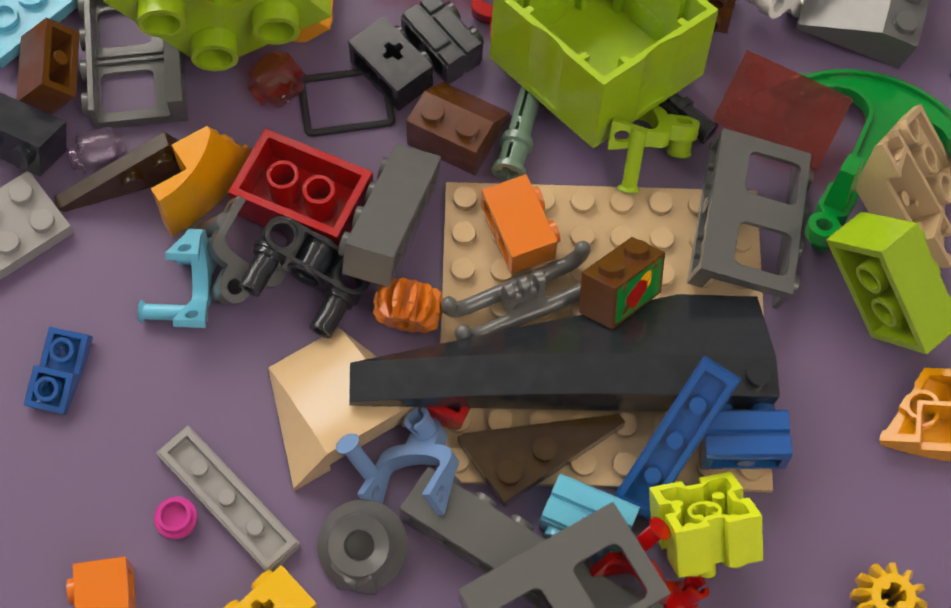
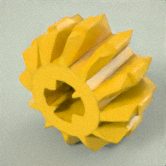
[849,562,928,608]

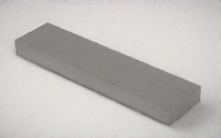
[156,425,301,572]

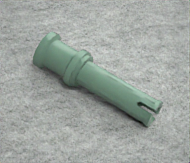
[491,86,540,181]

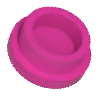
[154,497,198,540]

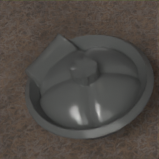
[317,499,408,595]

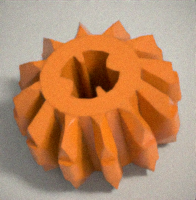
[373,277,443,334]

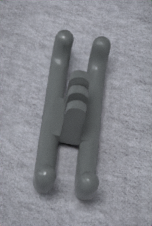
[441,241,591,340]

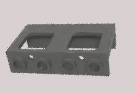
[78,0,188,130]
[687,128,814,309]
[458,502,671,608]

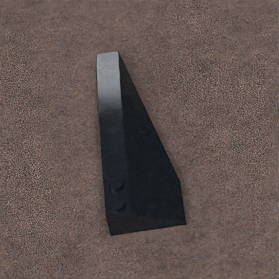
[349,294,780,412]

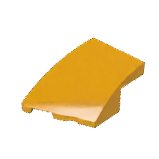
[151,126,252,237]
[880,368,951,462]

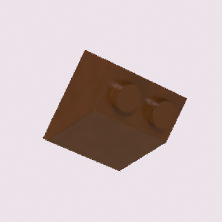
[406,82,510,175]

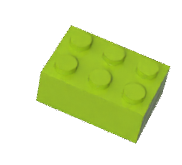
[826,212,951,354]

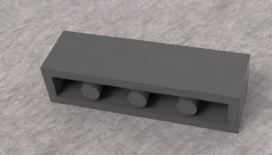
[338,144,441,287]

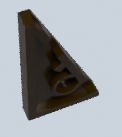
[55,132,182,212]
[458,414,625,507]

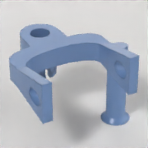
[336,407,459,515]

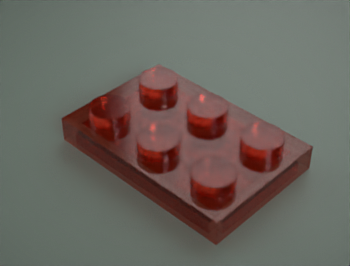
[713,50,853,170]

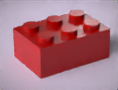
[228,128,373,247]

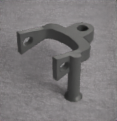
[191,196,287,305]

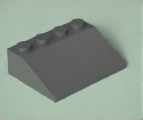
[795,0,929,69]

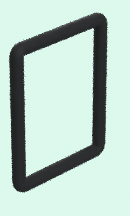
[298,68,395,137]

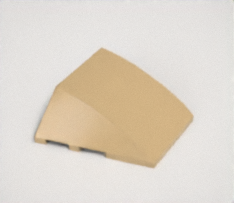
[856,104,951,269]
[268,328,422,491]

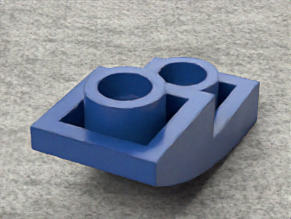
[24,326,93,415]

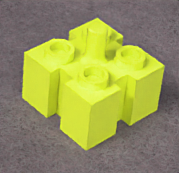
[649,471,763,578]

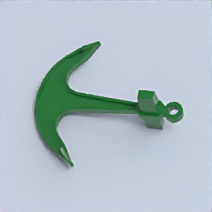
[770,69,951,253]

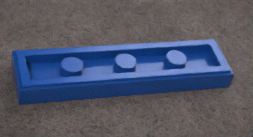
[614,355,741,521]

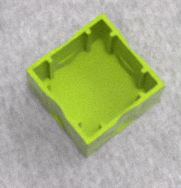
[489,0,718,149]

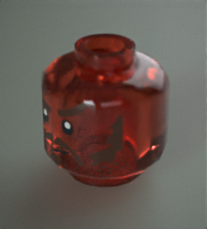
[248,51,306,108]

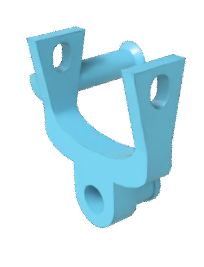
[137,229,217,328]

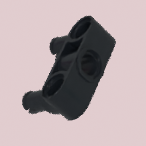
[238,216,371,339]

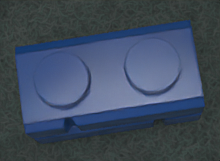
[699,403,793,469]

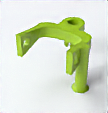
[607,105,700,194]

